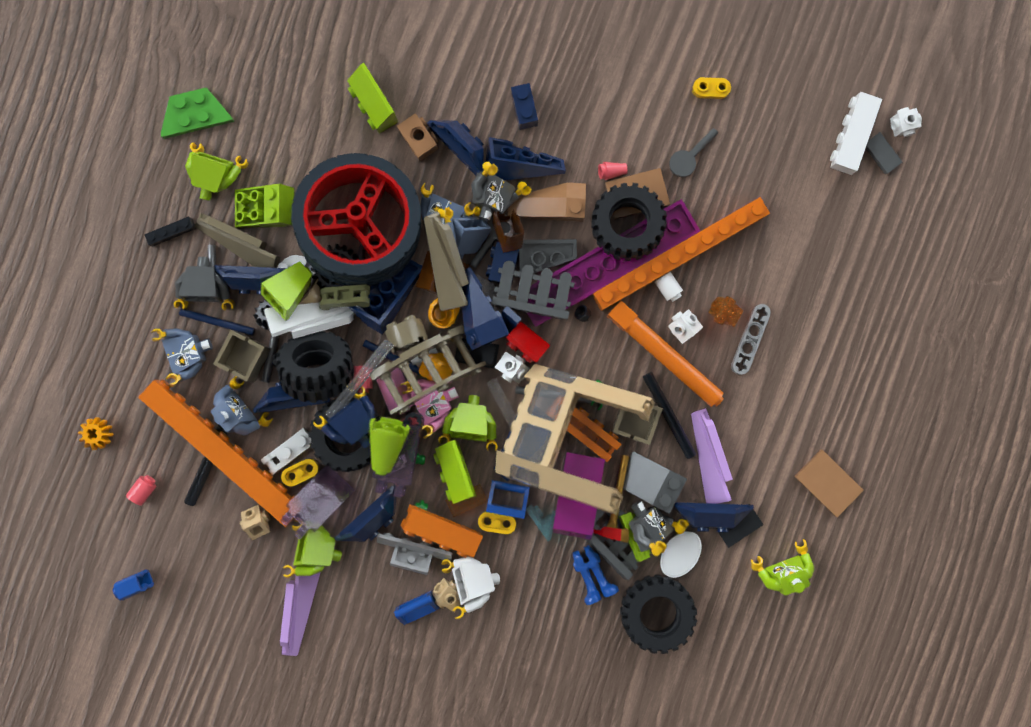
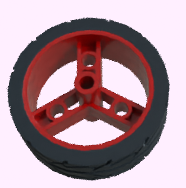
[291,153,421,286]

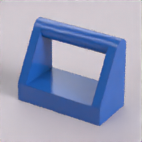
[486,480,530,519]
[394,590,440,625]

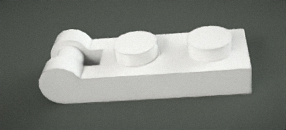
[261,428,312,475]

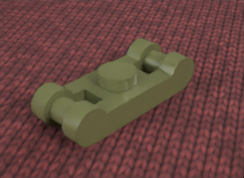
[319,285,370,310]

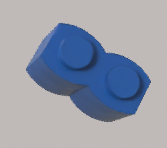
[113,570,154,601]

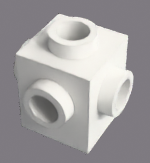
[890,107,922,137]
[668,309,703,344]
[495,352,530,384]

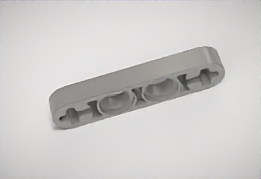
[731,304,771,375]

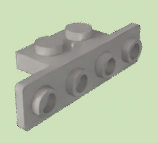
[377,533,453,575]

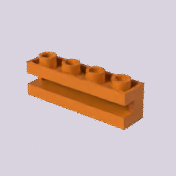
[545,396,622,462]
[401,504,483,558]

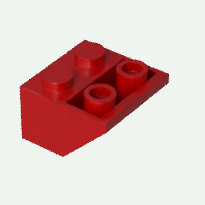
[506,321,551,364]

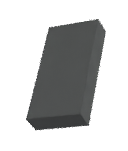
[865,132,903,175]

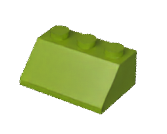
[347,63,398,134]
[433,440,477,504]

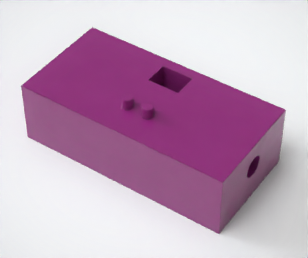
[553,452,605,540]

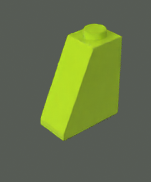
[261,261,312,321]

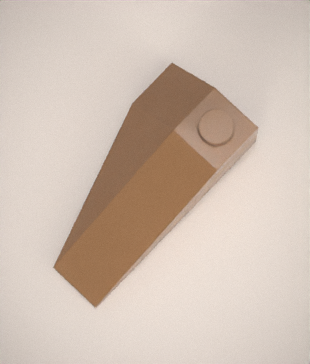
[508,183,586,222]

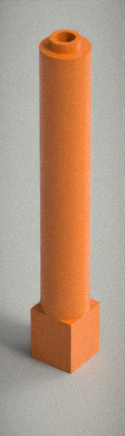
[607,301,724,407]

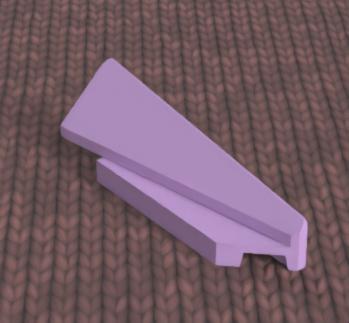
[691,408,733,504]
[280,572,320,656]

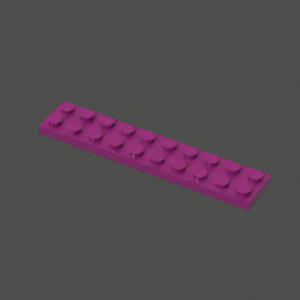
[527,199,700,327]

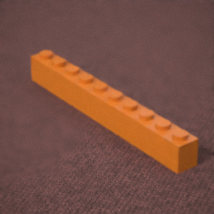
[592,197,770,312]
[138,379,303,527]

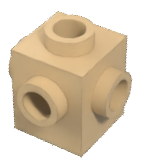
[240,505,270,540]
[432,578,461,612]

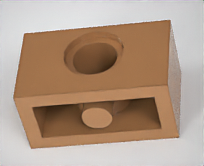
[397,113,439,162]

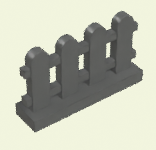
[491,261,575,321]
[585,509,652,580]

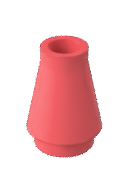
[598,162,627,181]

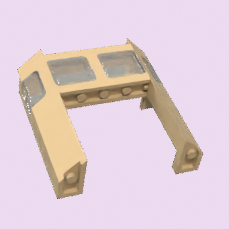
[495,364,654,515]

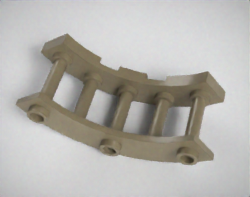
[369,325,487,415]

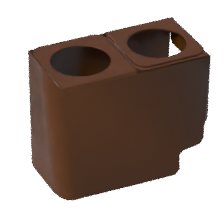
[492,209,524,253]

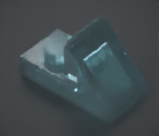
[526,503,556,541]

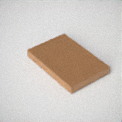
[605,168,670,220]
[794,449,864,518]

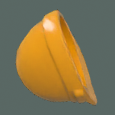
[428,298,460,329]
[419,353,453,381]

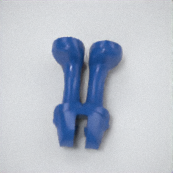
[572,545,619,605]

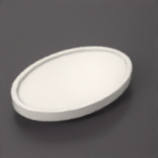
[660,531,702,578]

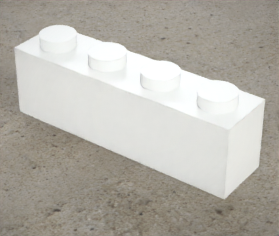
[830,92,882,175]

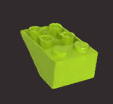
[235,184,294,228]

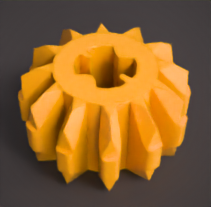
[78,417,114,450]

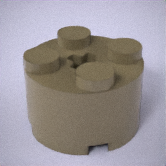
[385,315,428,355]

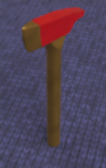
[593,455,629,543]

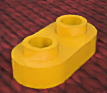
[692,77,731,99]
[281,459,319,486]
[478,512,516,534]

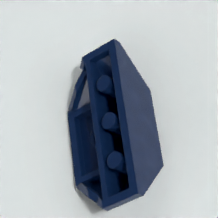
[427,120,484,176]
[214,265,287,294]
[253,382,333,413]
[335,484,397,542]
[674,502,754,533]

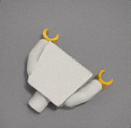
[441,557,500,619]

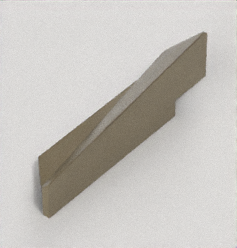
[424,212,469,311]
[195,213,281,268]

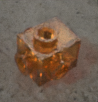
[708,296,744,327]

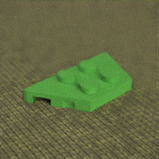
[161,87,234,139]

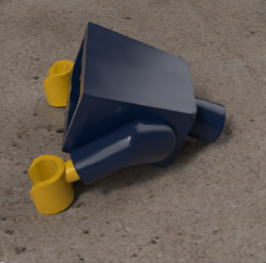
[313,387,375,448]

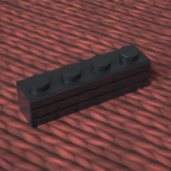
[144,216,196,247]

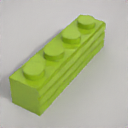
[618,512,651,562]

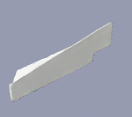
[264,302,355,339]

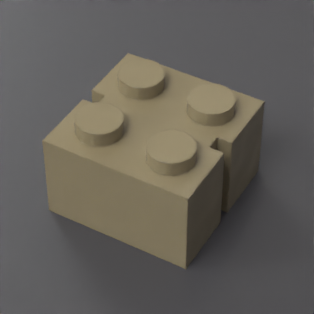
[213,330,271,383]
[611,405,663,445]

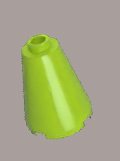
[369,417,410,475]

